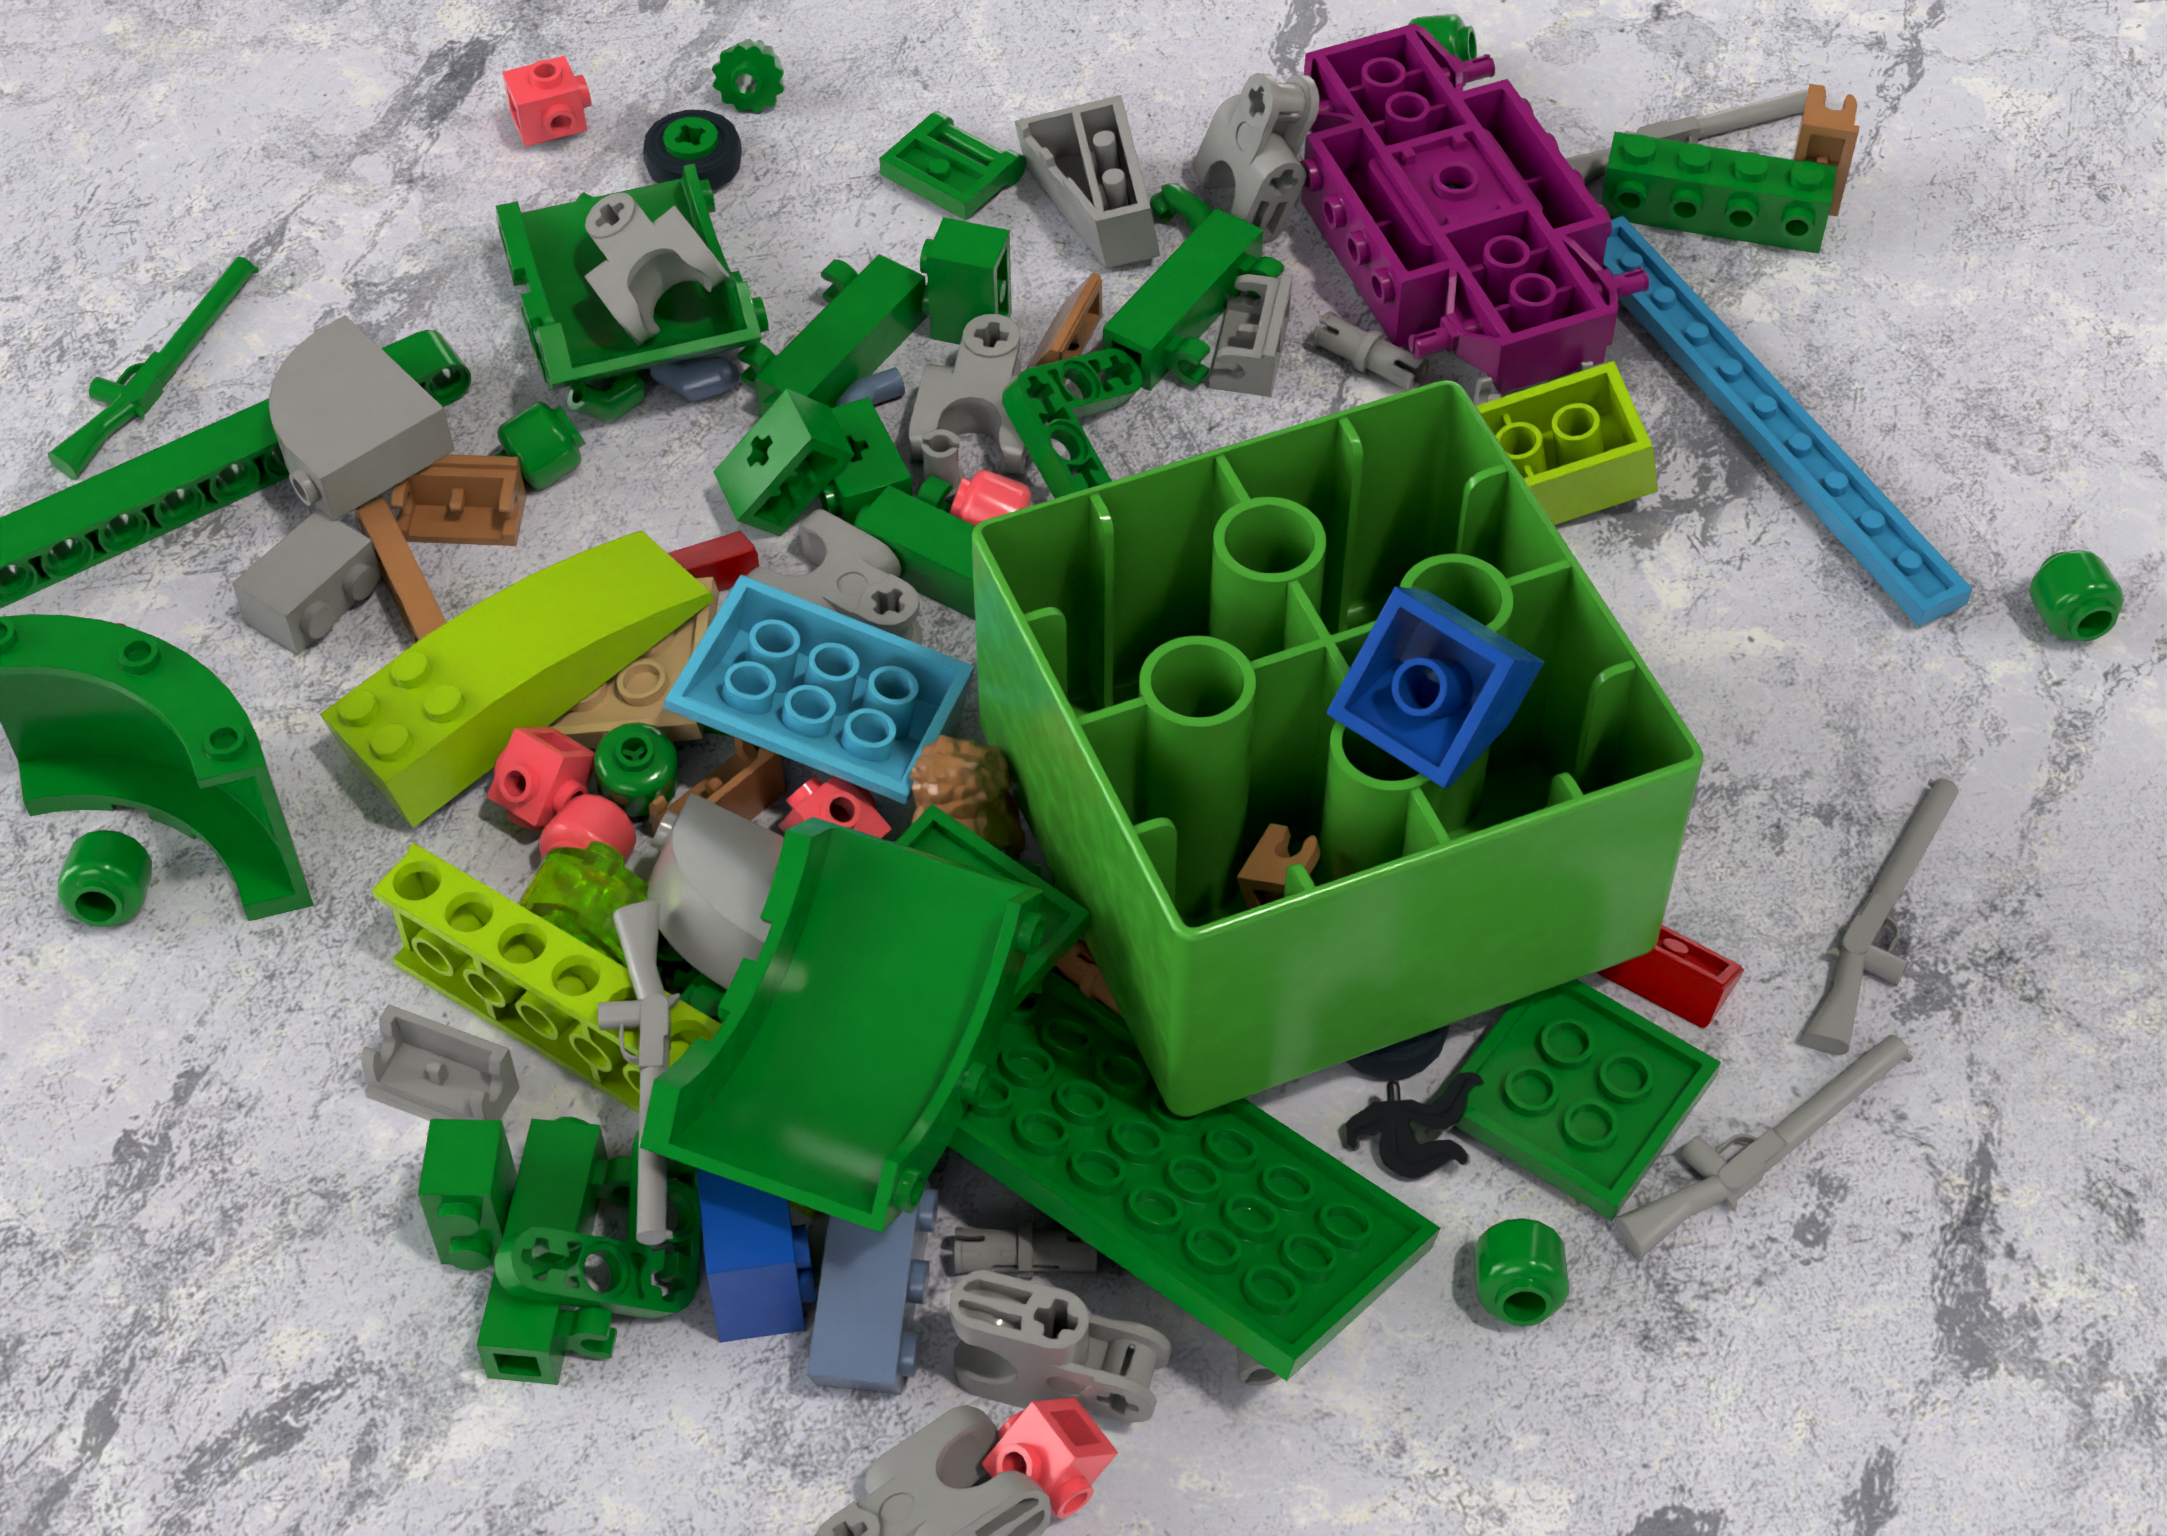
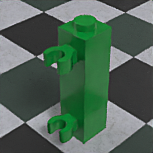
[1102,208,1284,391]
[737,254,928,418]
[854,475,975,620]
[477,1117,632,1385]

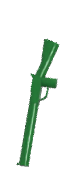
[48,257,259,480]

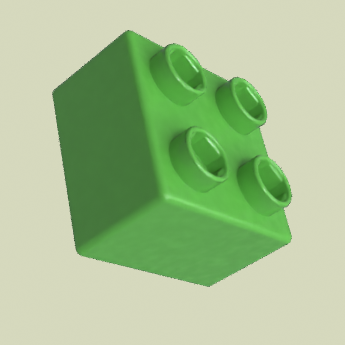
[971,380,1704,1117]

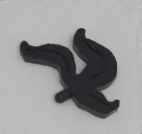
[1346,1072,1484,1179]

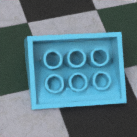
[663,575,975,804]

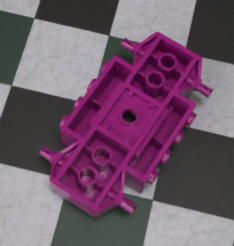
[1295,23,1649,394]

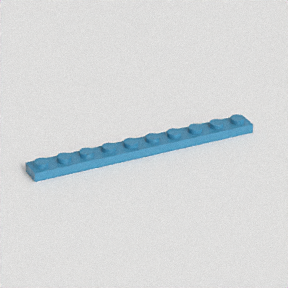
[1602,216,1972,627]

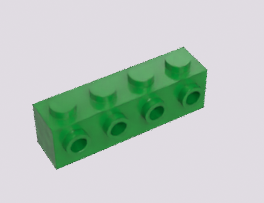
[1601,131,1837,254]

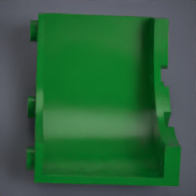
[496,163,769,391]
[0,614,314,921]
[639,817,1046,1233]

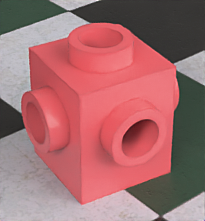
[502,56,592,147]
[486,726,595,831]
[778,775,892,839]
[981,1397,1118,1518]

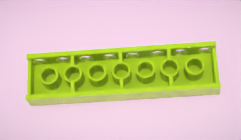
[371,842,820,1220]

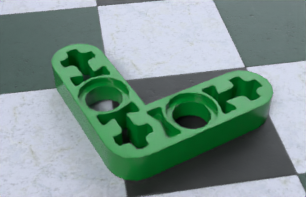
[1002,348,1142,499]
[494,1129,701,1319]

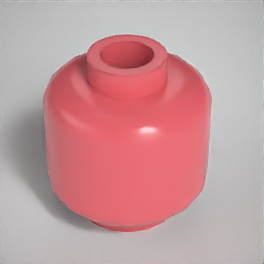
[949,469,1031,526]
[538,794,636,891]

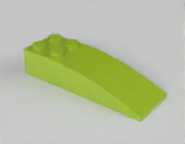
[1476,361,1658,525]
[320,530,714,828]

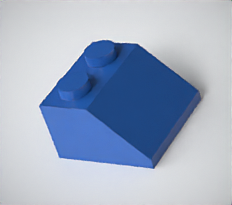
[1326,587,1544,788]
[697,1168,816,1342]

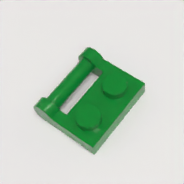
[879,111,1027,220]

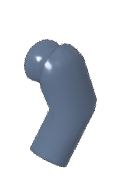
[650,356,740,402]
[835,367,905,407]

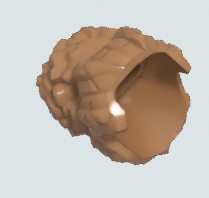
[910,735,1025,862]

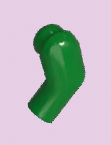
[1150,183,1211,234]
[567,371,646,422]

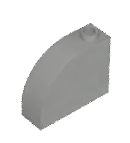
[269,315,455,521]
[646,792,784,989]

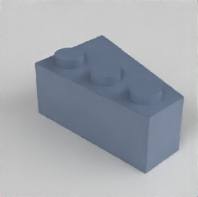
[807,1179,938,1395]

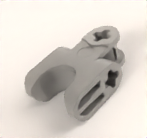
[1193,73,1319,244]
[585,192,730,348]
[909,314,1033,475]
[746,509,923,645]
[950,1270,1172,1423]
[815,1405,1051,1536]

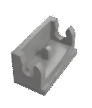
[1209,274,1292,397]
[361,1004,520,1121]

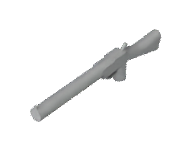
[1565,89,1808,185]
[1801,778,1959,1055]
[598,900,680,1245]
[1615,1035,1913,1260]

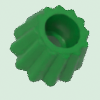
[712,39,785,114]

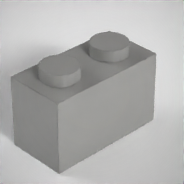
[232,508,383,655]

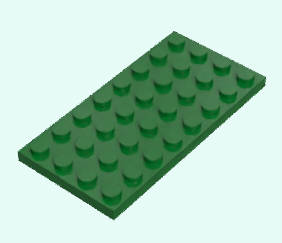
[948,970,1441,1381]

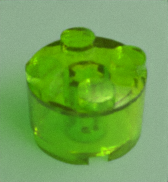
[517,841,649,969]

